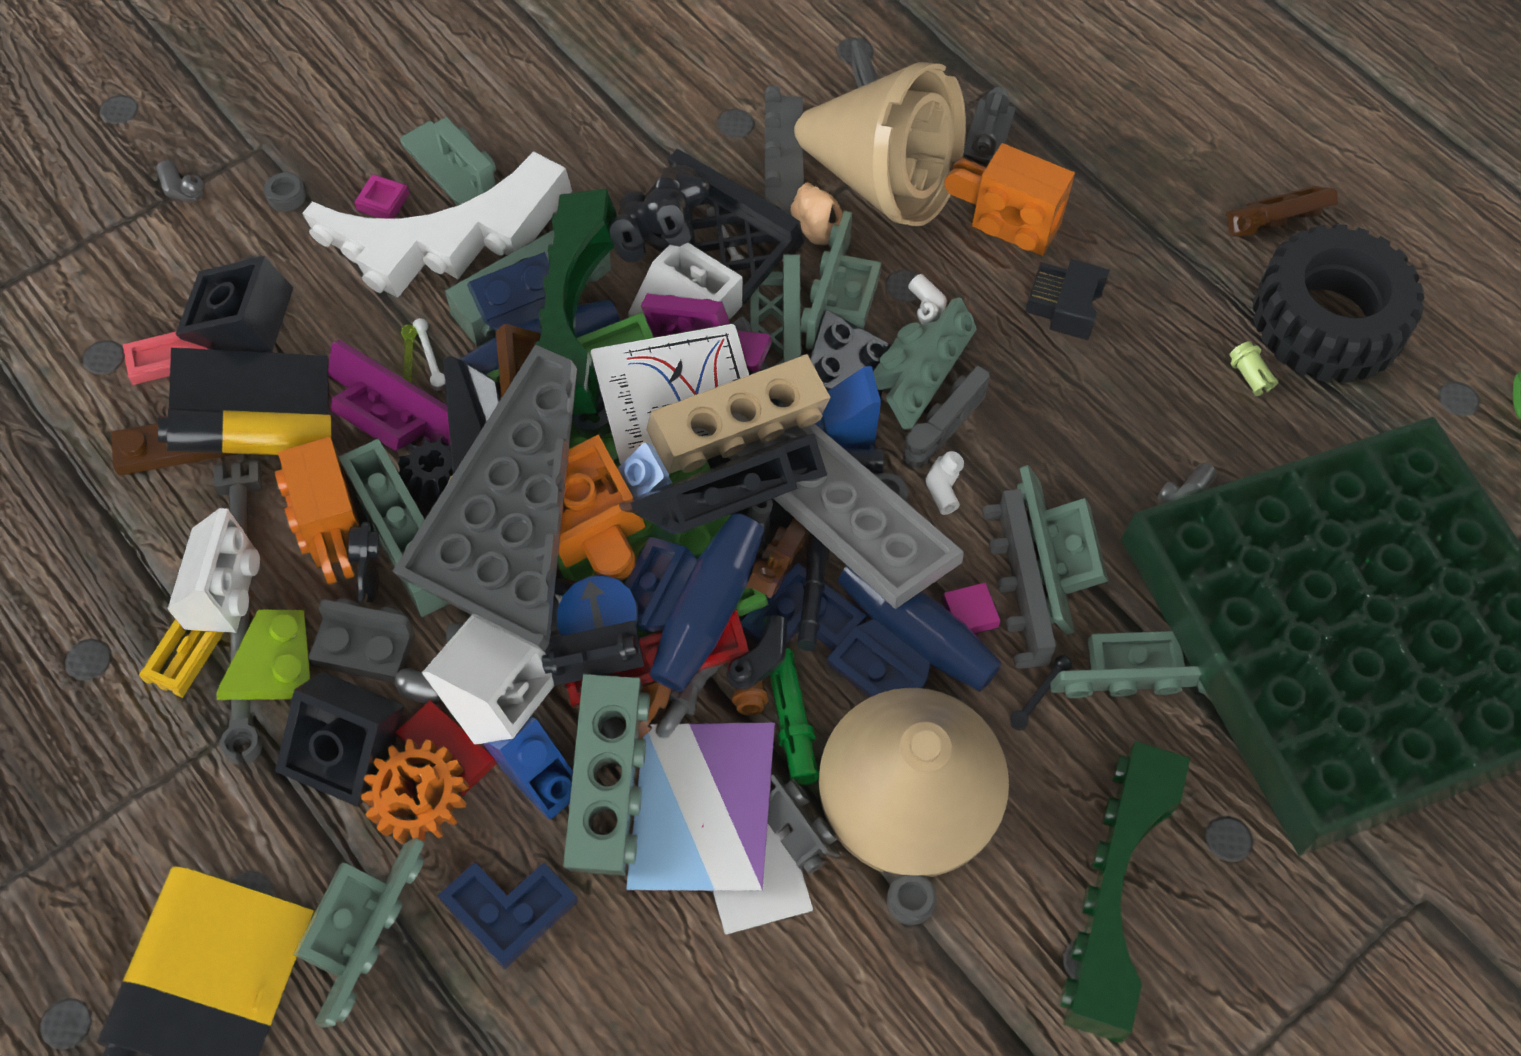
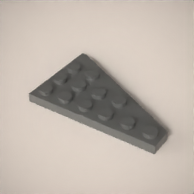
[392,345,577,652]

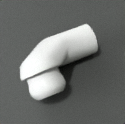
[908,274,947,324]
[926,451,964,515]

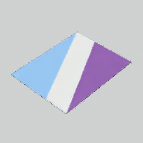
[626,723,775,891]

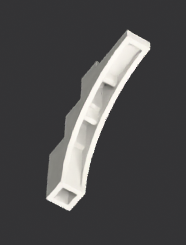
[303,152,572,298]

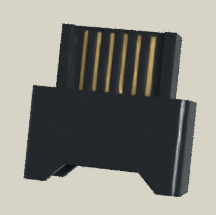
[1025,259,1110,341]

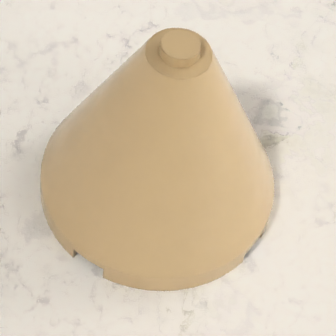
[794,62,966,226]
[819,688,1009,878]

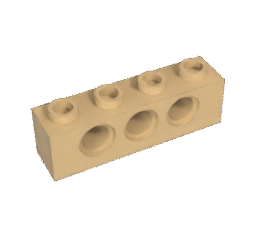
[646,354,831,474]

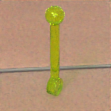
[401,324,417,383]

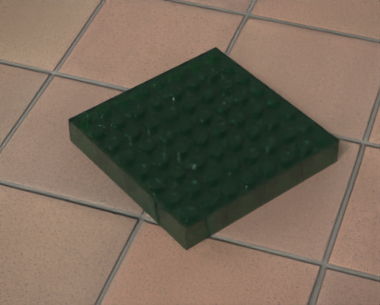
[1121,416,1521,856]

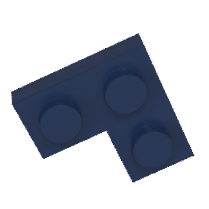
[741,563,866,651]
[438,862,578,970]

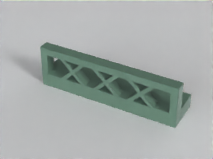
[750,255,801,404]

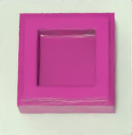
[354,174,409,219]
[942,582,1000,634]

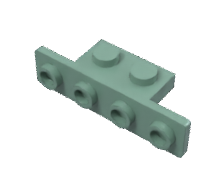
[400,117,496,206]
[800,211,882,349]
[873,298,976,429]
[1017,465,1108,635]
[1050,631,1239,698]
[293,838,425,1028]

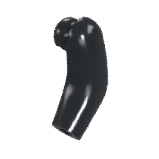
[726,615,787,690]

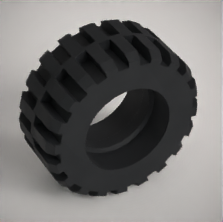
[1252,224,1425,383]

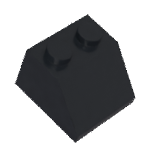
[175,256,293,352]
[275,672,405,807]

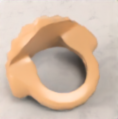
[791,182,843,245]

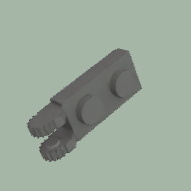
[903,365,990,468]

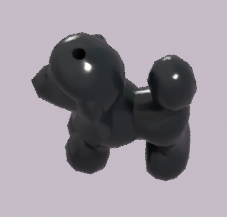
[609,165,710,262]

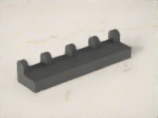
[765,86,804,216]
[982,489,1056,669]

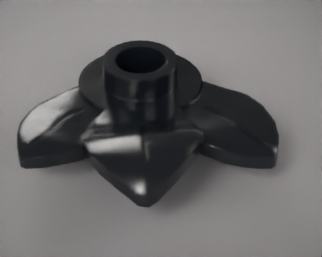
[349,522,379,602]

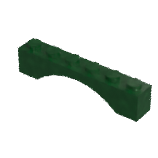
[535,189,617,415]
[1059,741,1190,1044]

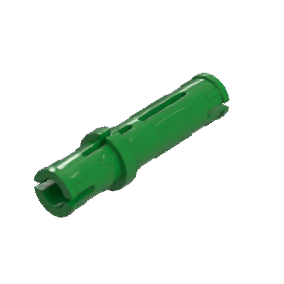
[770,648,819,786]

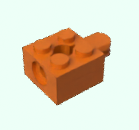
[944,143,1075,256]
[558,434,646,581]
[275,437,361,585]

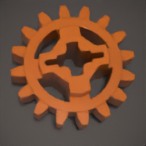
[361,739,469,844]

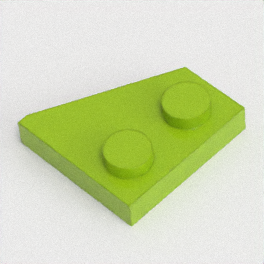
[216,609,310,700]

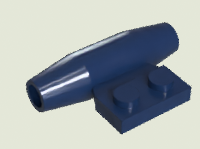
[460,252,620,375]
[624,513,764,692]
[827,566,1002,698]

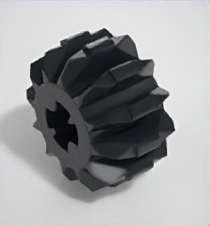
[398,435,453,510]

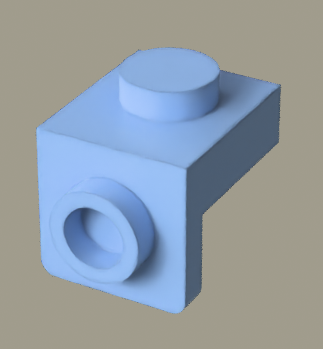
[617,443,672,498]

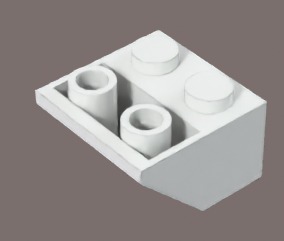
[628,243,743,320]
[168,508,260,633]
[422,615,554,745]

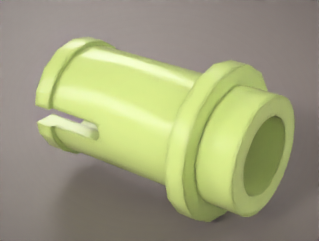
[1230,341,1278,396]

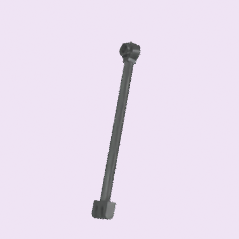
[214,459,262,765]

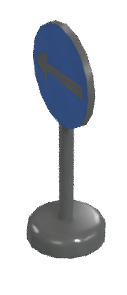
[446,575,638,643]

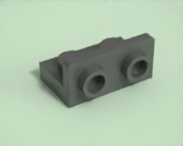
[308,599,415,683]

